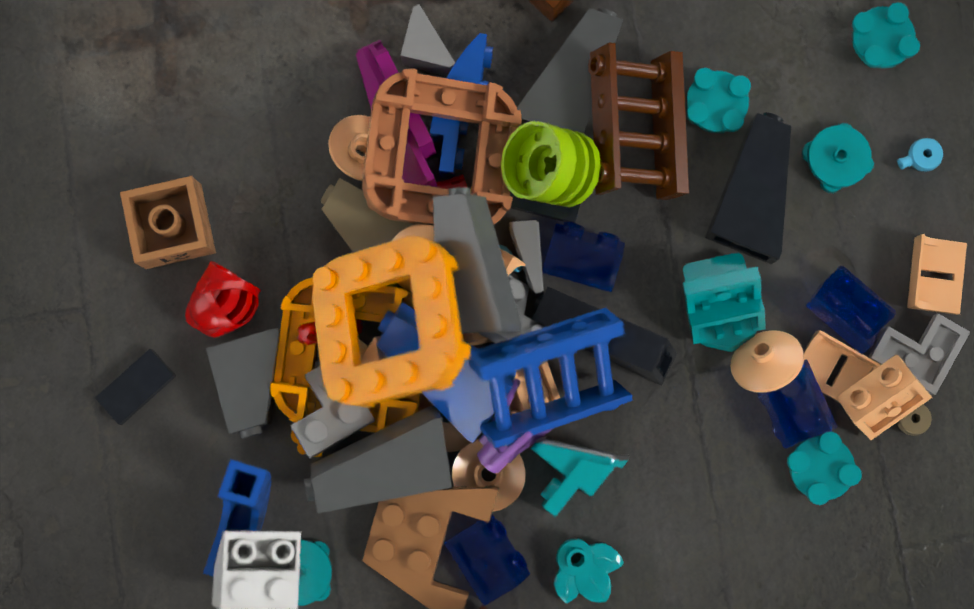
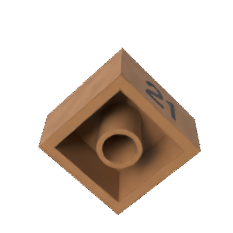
[120,176,216,269]

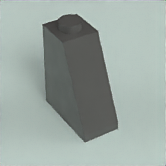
[206,328,280,439]

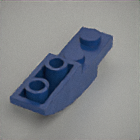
[430,33,493,179]

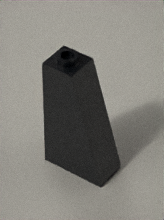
[705,113,791,264]
[532,287,677,386]

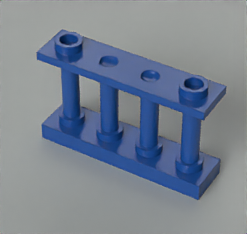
[468,308,633,448]

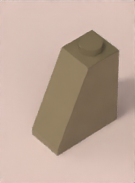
[321,178,415,253]

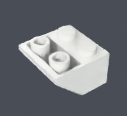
[212,531,301,609]

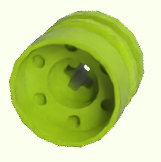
[501,121,601,207]

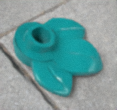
[554,538,624,603]

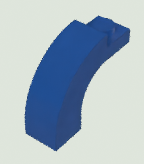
[203,460,271,577]

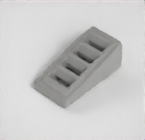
[509,220,544,297]

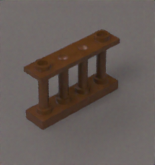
[588,42,689,200]

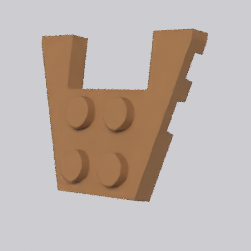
[362,486,499,609]

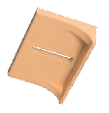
[907,234,967,315]
[796,330,881,403]

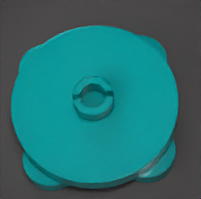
[852,2,920,68]
[686,68,751,133]
[802,123,874,193]
[787,432,862,505]
[298,540,332,606]

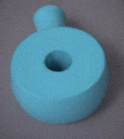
[897,138,943,172]

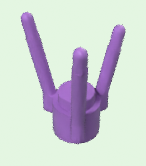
[477,378,552,473]

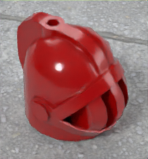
[185,261,261,338]

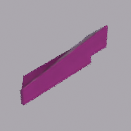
[356,40,438,188]

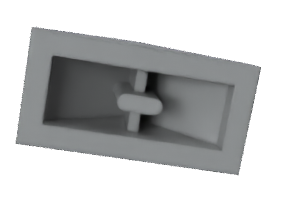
[400,4,455,76]

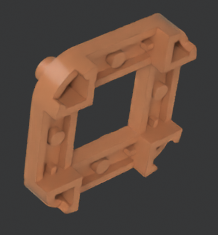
[362,69,522,225]

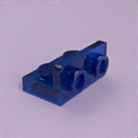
[542,222,625,293]
[806,266,896,354]
[757,359,837,449]
[444,514,530,606]

